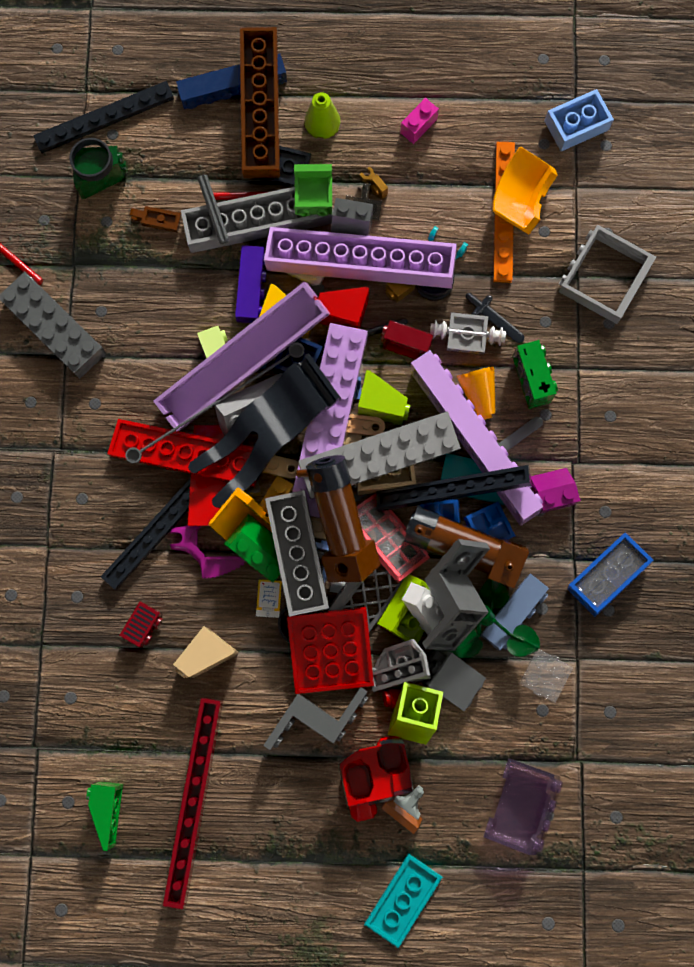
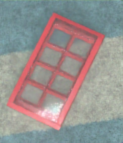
[357,493,430,583]

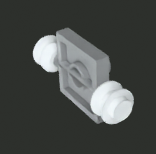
[430,313,506,354]

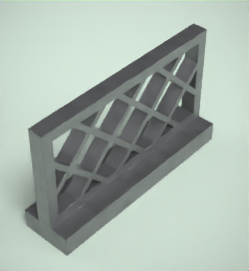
[325,562,404,632]

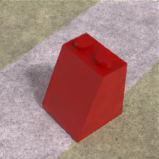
[315,287,369,329]

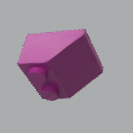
[531,468,581,514]

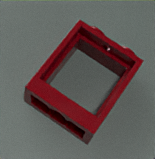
[381,320,433,360]

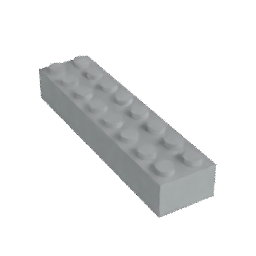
[181,187,333,253]
[298,411,461,499]

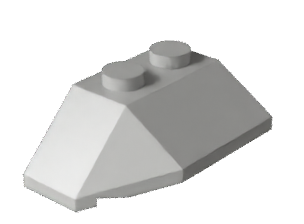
[372,639,430,692]

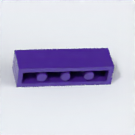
[235,245,267,323]

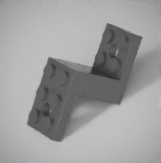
[422,539,490,651]
[263,687,368,750]

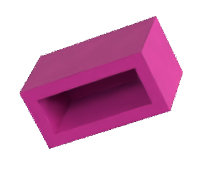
[400,98,439,144]

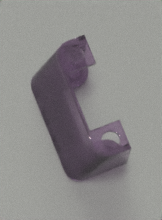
[483,758,563,855]

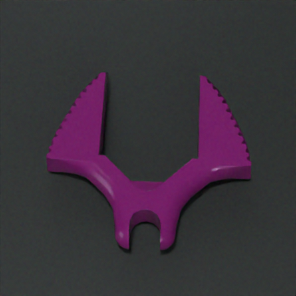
[170,525,245,578]

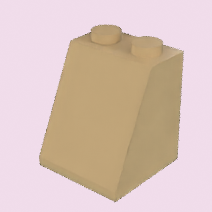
[173,626,239,678]

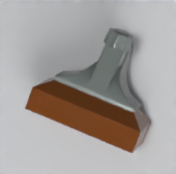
[381,785,424,834]

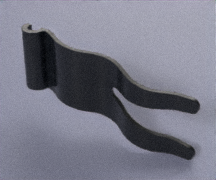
[188,353,341,508]

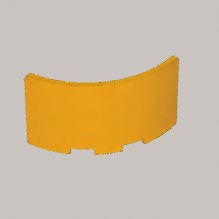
[493,147,558,235]
[208,487,272,541]

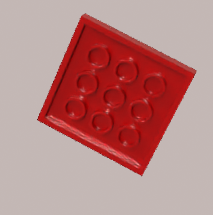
[287,607,374,694]

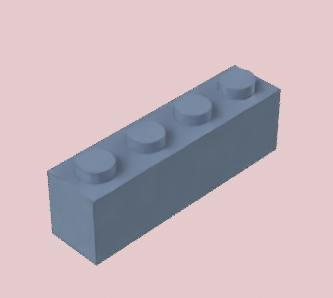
[481,573,549,650]

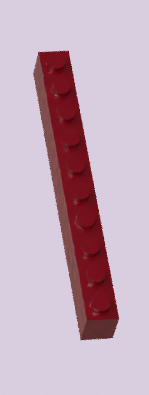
[163,698,223,909]

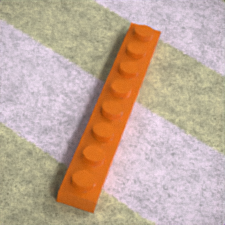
[493,142,515,283]

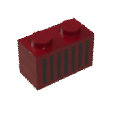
[119,601,163,648]

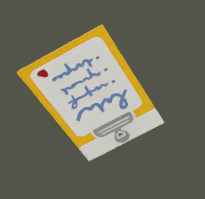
[256,580,282,618]

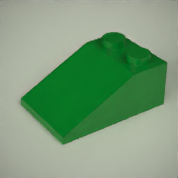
[86,782,123,851]

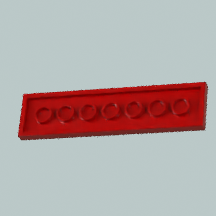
[107,419,257,488]

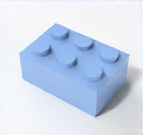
[544,89,614,151]

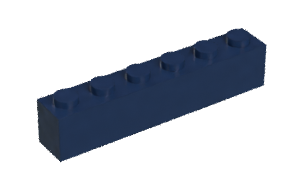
[176,53,287,109]

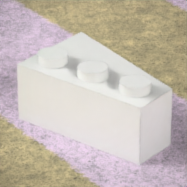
[402,582,445,635]

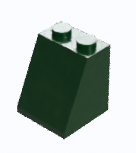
[73,146,128,199]

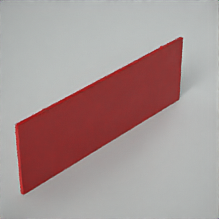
[188,425,227,526]

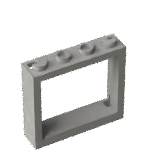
[559,225,656,324]

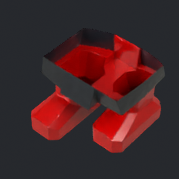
[338,736,413,822]

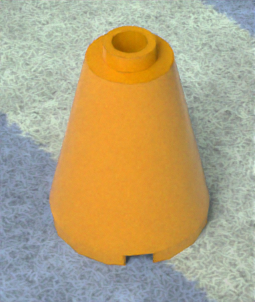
[457,366,495,420]

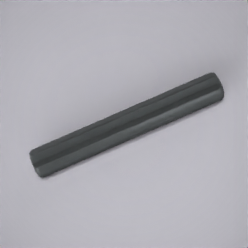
[198,174,229,244]

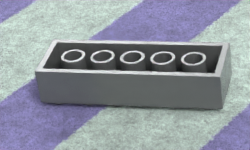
[0,272,107,379]

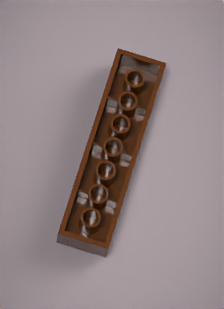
[240,27,280,178]

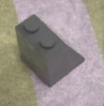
[331,198,373,236]
[421,650,486,711]

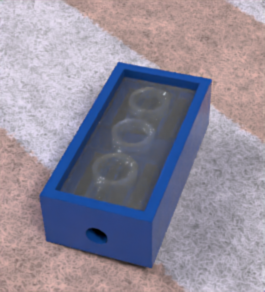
[567,533,653,617]

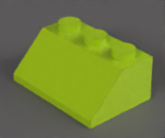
[377,574,430,644]

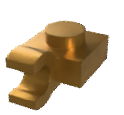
[360,167,388,199]

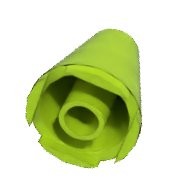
[304,92,340,139]

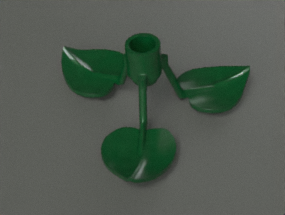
[447,579,540,659]

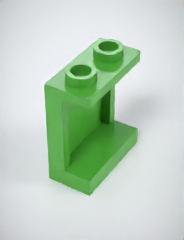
[294,164,332,217]

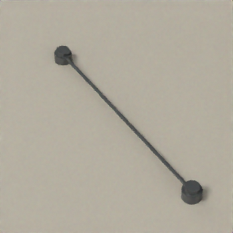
[125,342,304,464]

